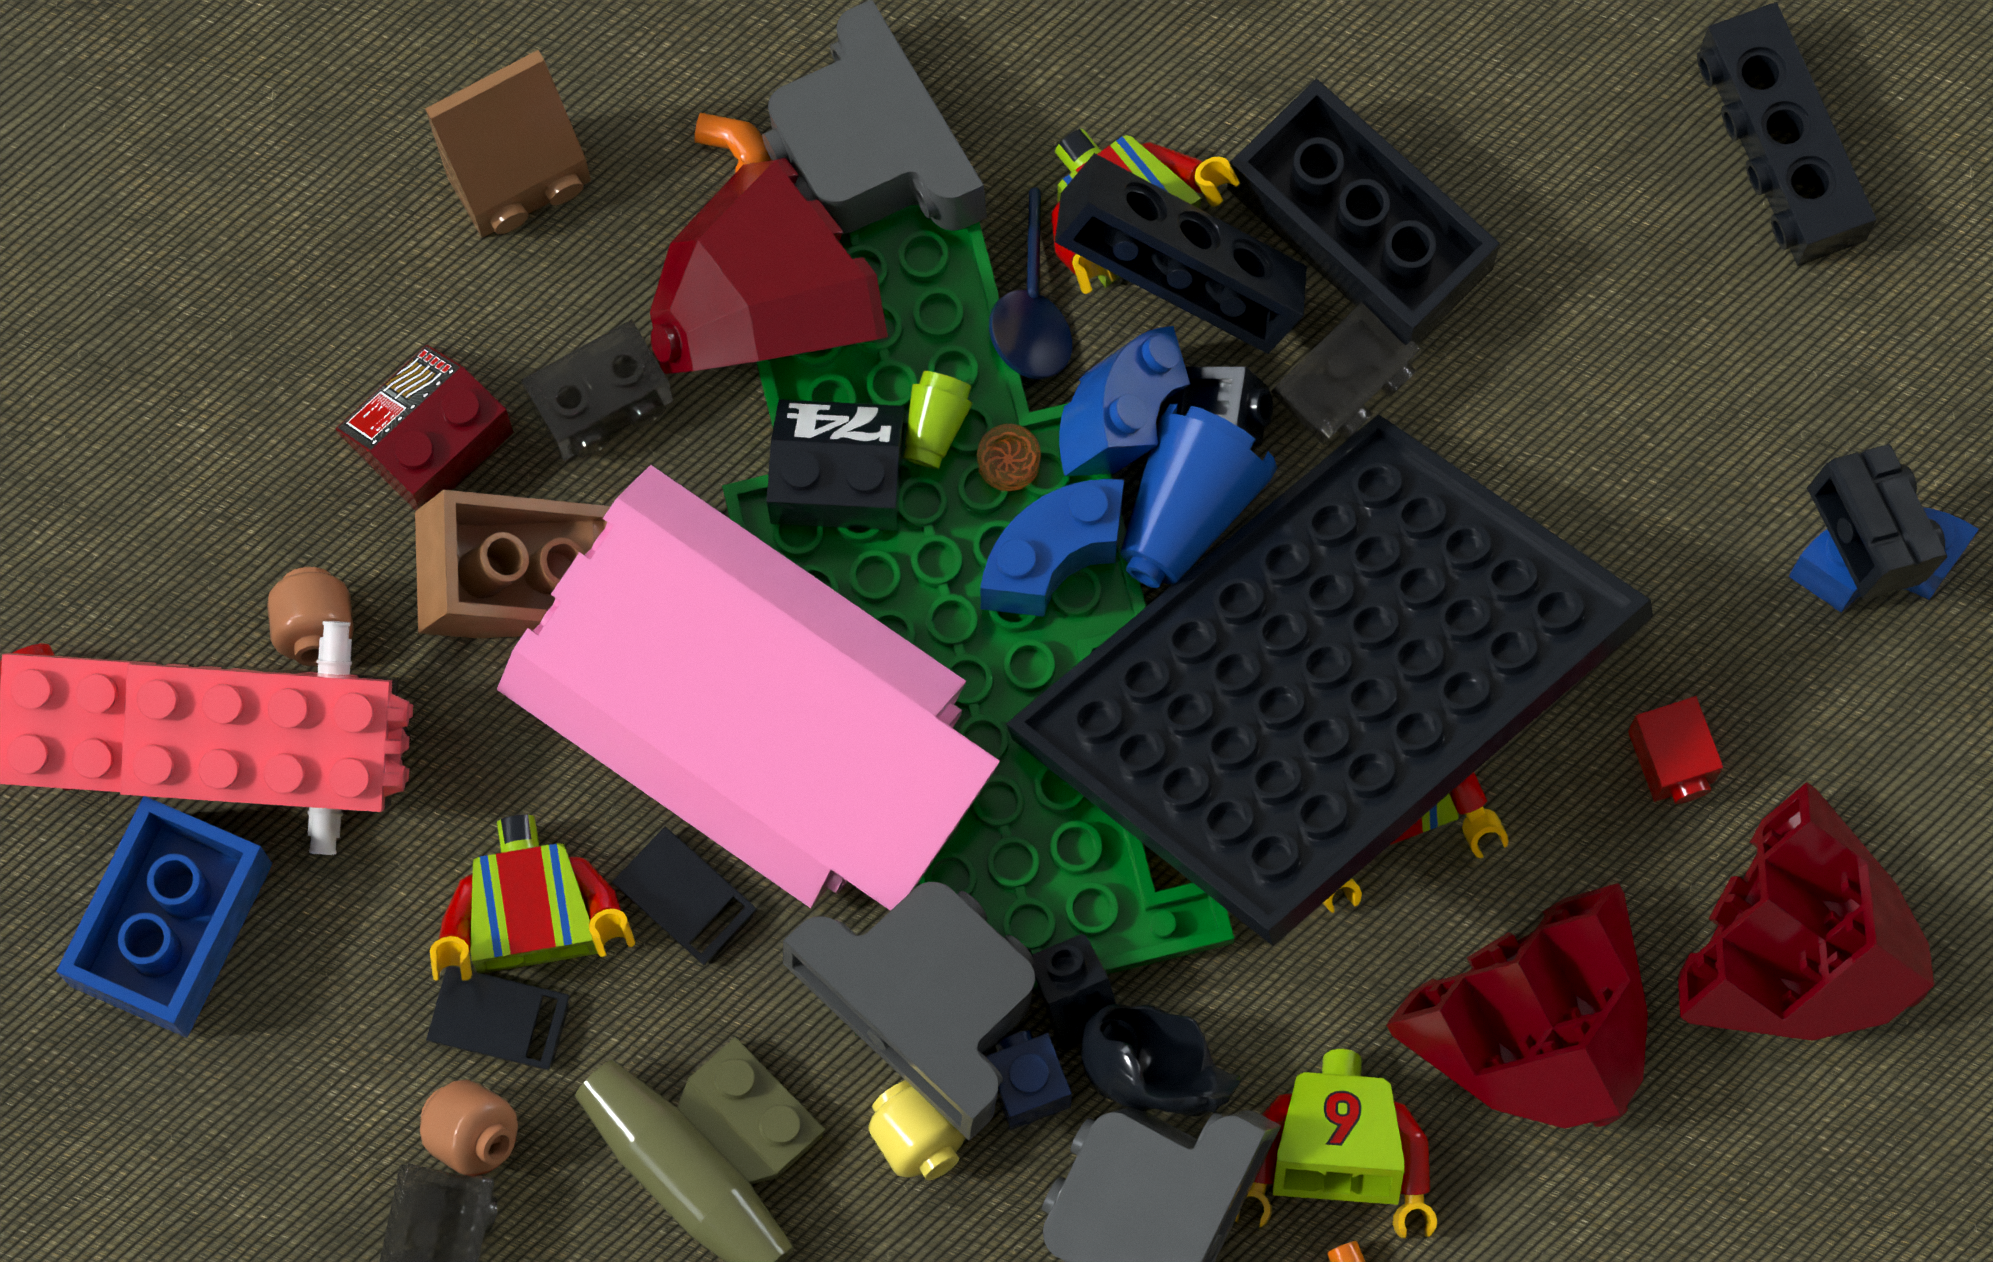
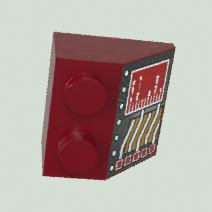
[335,345,514,511]

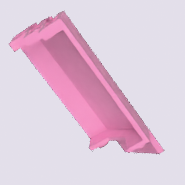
[497,465,1000,911]

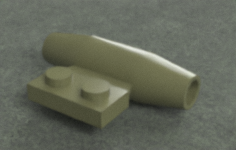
[575,1037,825,1262]

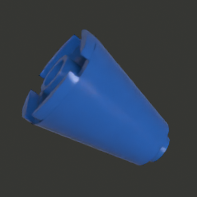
[1120,404,1277,588]

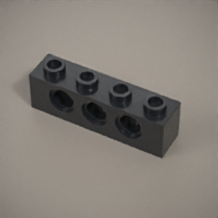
[1697,2,1877,266]
[1055,153,1307,354]

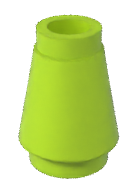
[903,371,973,470]

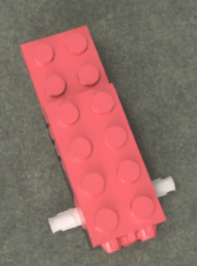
[0,621,413,855]

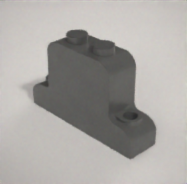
[762,0,987,234]
[783,882,1035,1141]
[1042,1107,1281,1262]

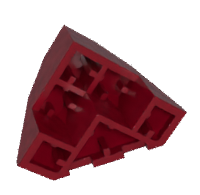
[650,158,888,374]
[1678,782,1934,1041]
[1386,883,1648,1129]

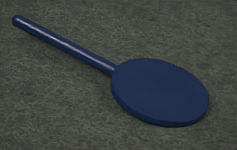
[989,187,1072,379]

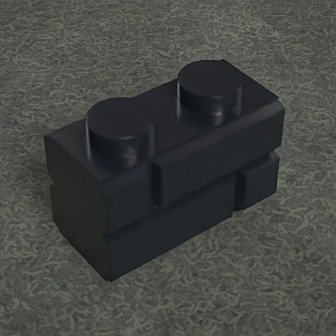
[1807,444,1948,600]

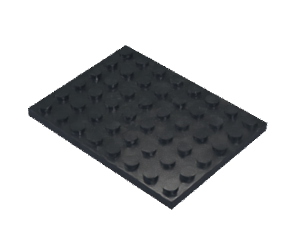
[1006,414,1653,946]

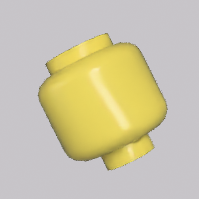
[869,1080,966,1180]

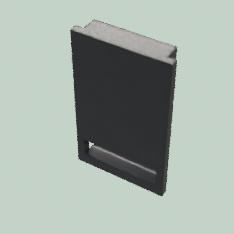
[612,826,757,966]
[426,966,570,1071]

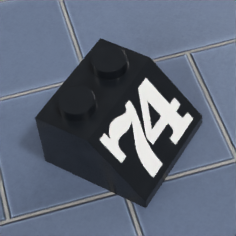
[767,399,905,531]

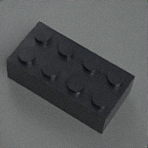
[1227,78,1500,353]

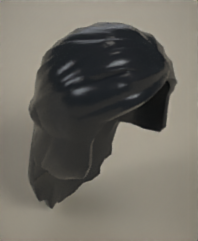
[1081,1004,1241,1117]

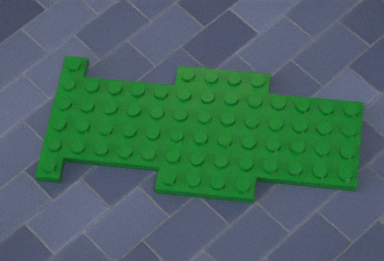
[722,205,1235,1036]

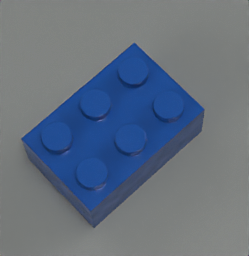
[56,796,273,1038]

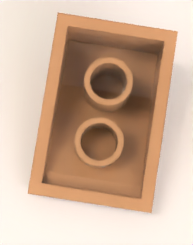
[425,50,591,238]
[415,490,611,638]

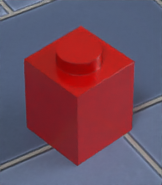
[1628,696,1723,804]

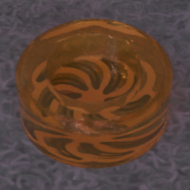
[977,424,1041,491]

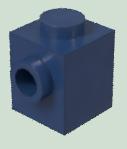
[986,1030,1072,1130]

